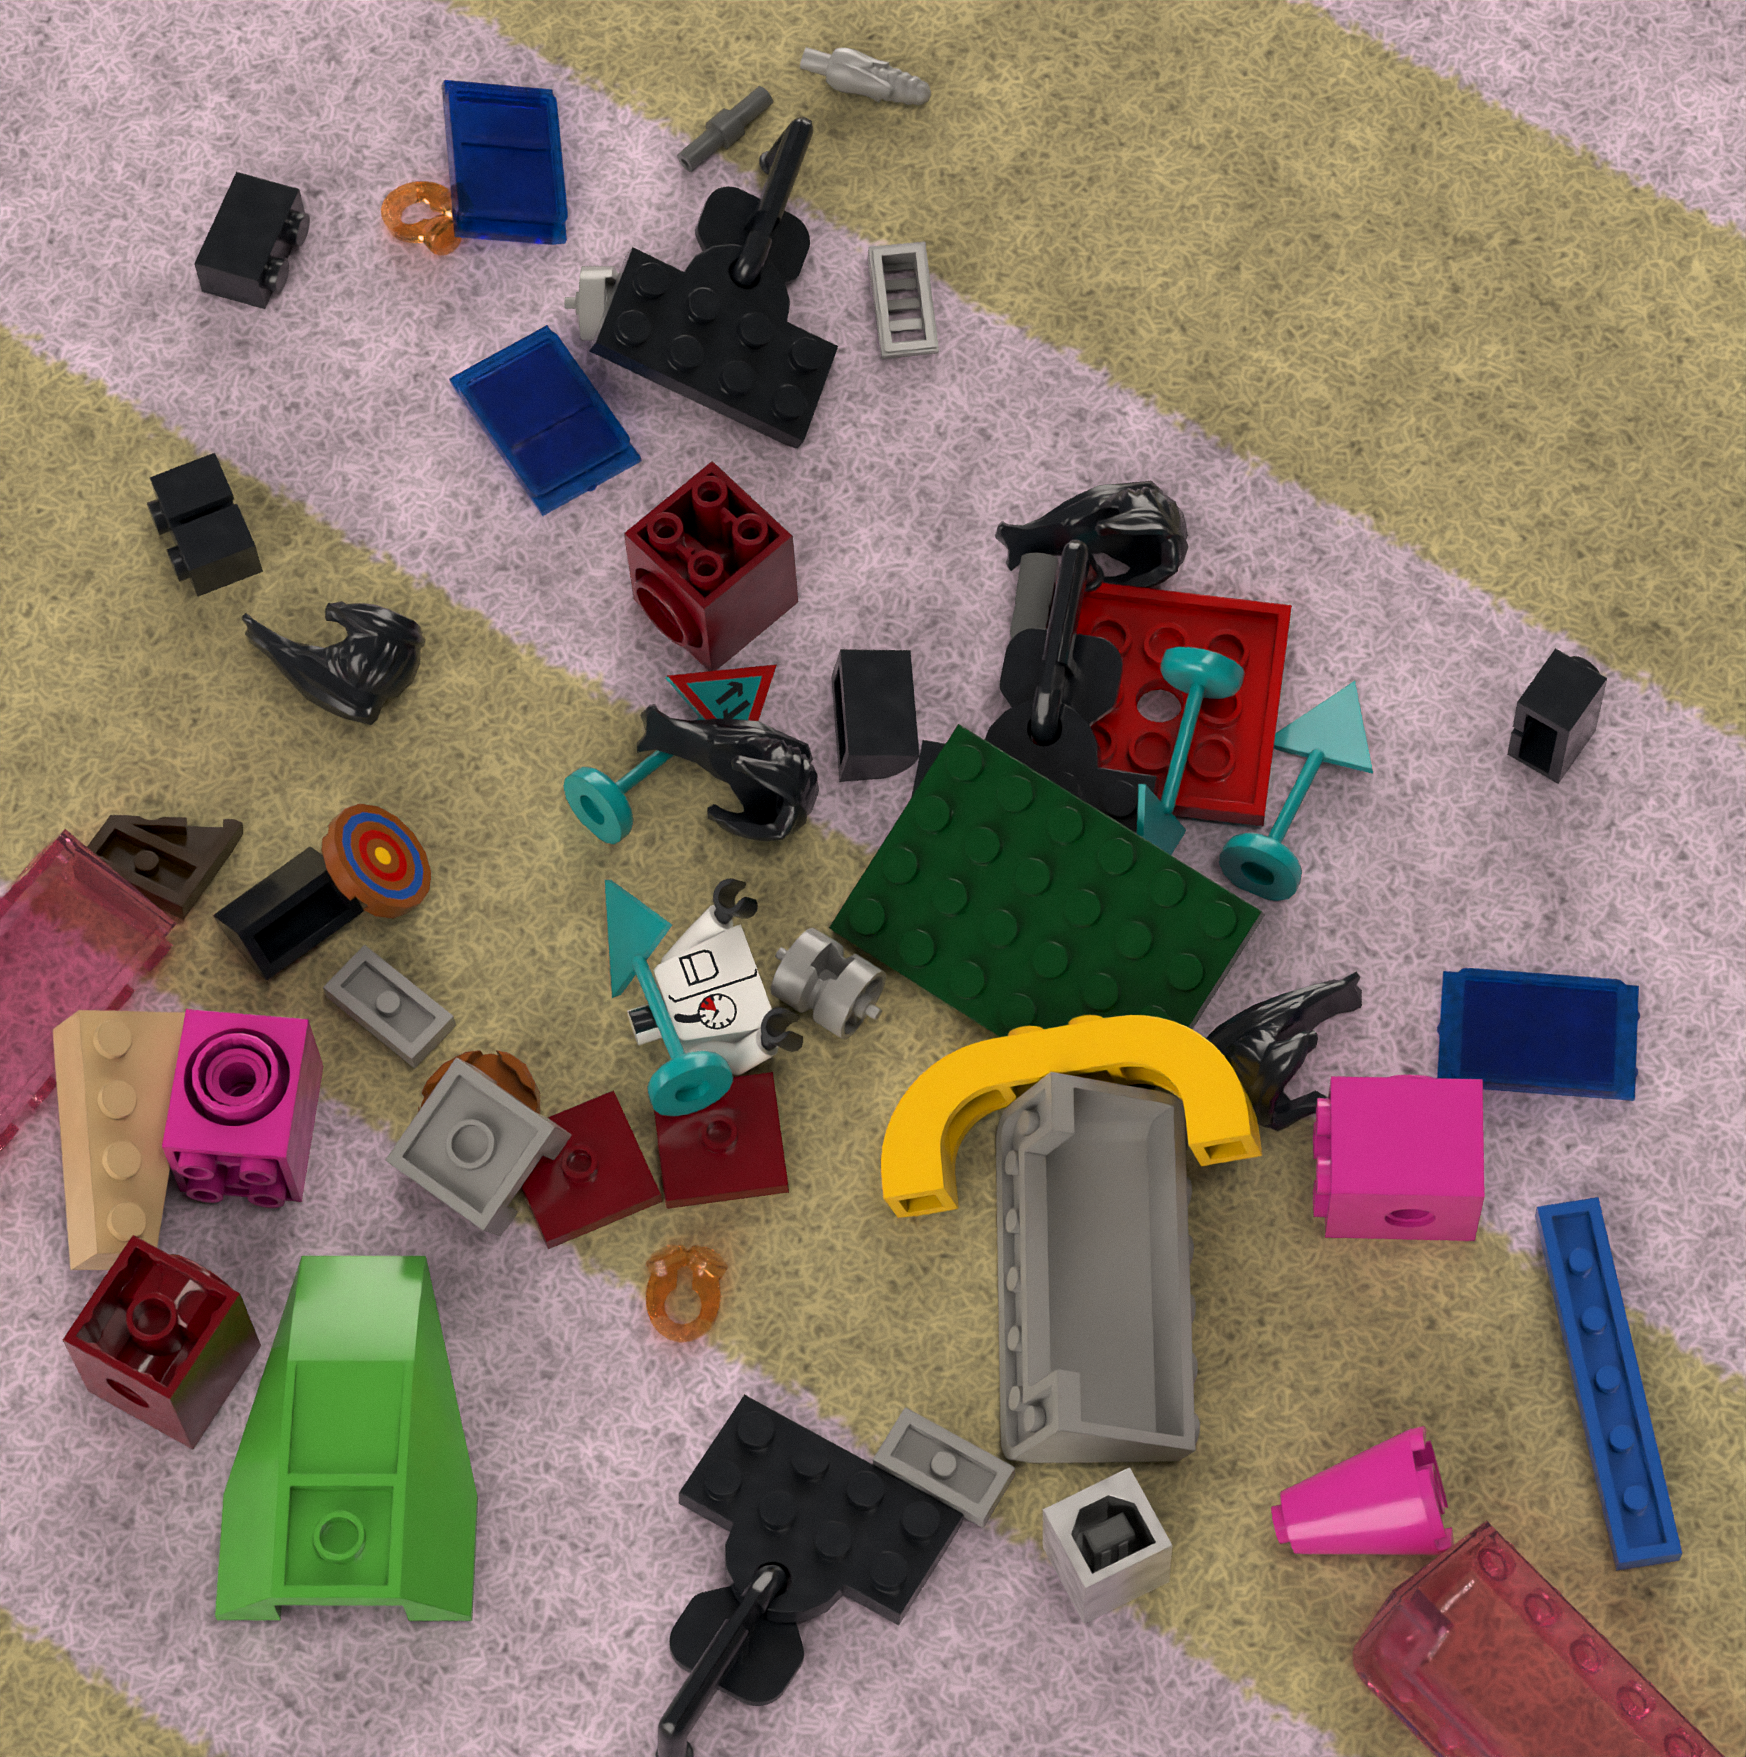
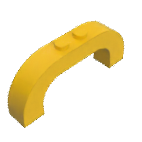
[881,1015,1262,1218]

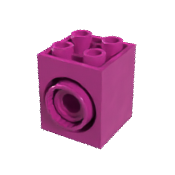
[162,1009,324,1208]
[1313,1074,1485,1241]

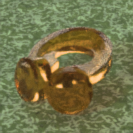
[381,181,474,255]
[645,1244,728,1343]

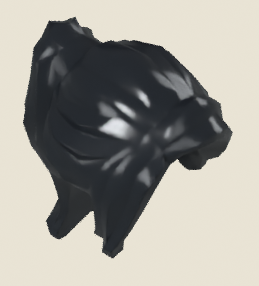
[995,480,1189,588]
[242,601,426,725]
[637,704,819,842]
[1206,971,1362,1131]

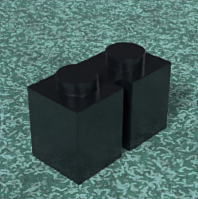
[194,172,310,309]
[147,453,263,597]
[1507,648,1607,784]

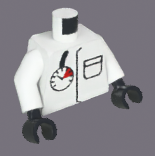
[627,878,803,1075]

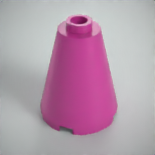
[1271,1426,1454,1555]

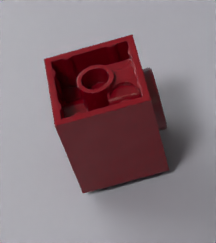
[624,461,799,671]
[62,1235,261,1449]

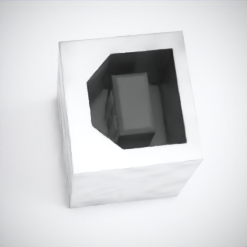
[1043,1467,1172,1624]

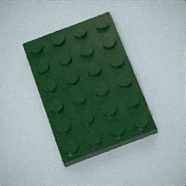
[829,724,1265,1090]

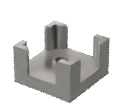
[385,1058,572,1236]

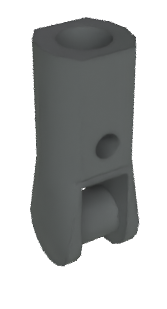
[1010,553,1060,639]

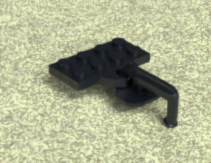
[589,116,838,448]
[911,540,1160,834]
[655,1394,964,1757]

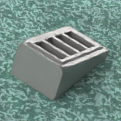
[867,241,939,359]

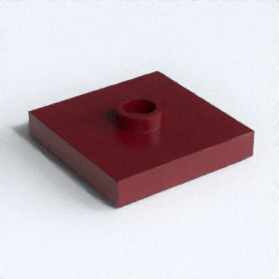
[654,1072,789,1209]
[521,1090,662,1249]

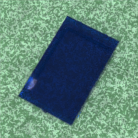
[442,80,568,245]
[449,325,642,516]
[1437,968,1640,1101]

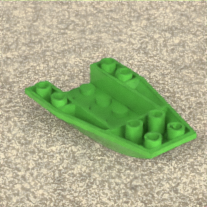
[215,1256,478,1621]

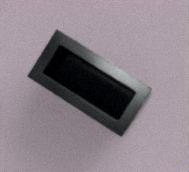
[831,649,920,782]
[213,847,364,980]

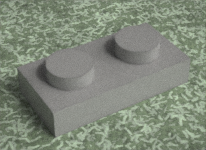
[323,945,456,1069]
[873,1407,1015,1528]

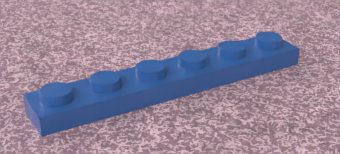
[1535,1197,1682,1571]

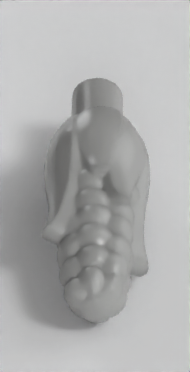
[800,47,931,106]

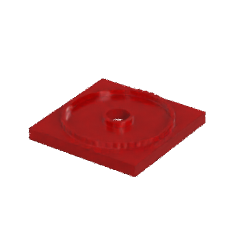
[1033,583,1292,826]

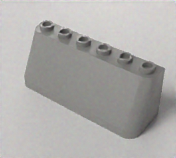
[996,1072,1200,1463]

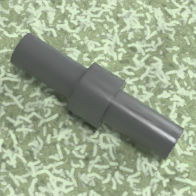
[677,86,773,172]

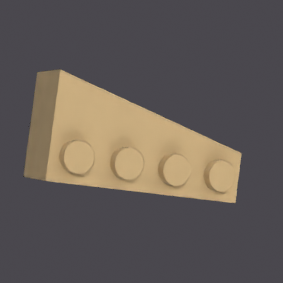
[53,1010,185,1270]

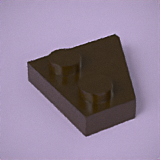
[79,815,243,920]

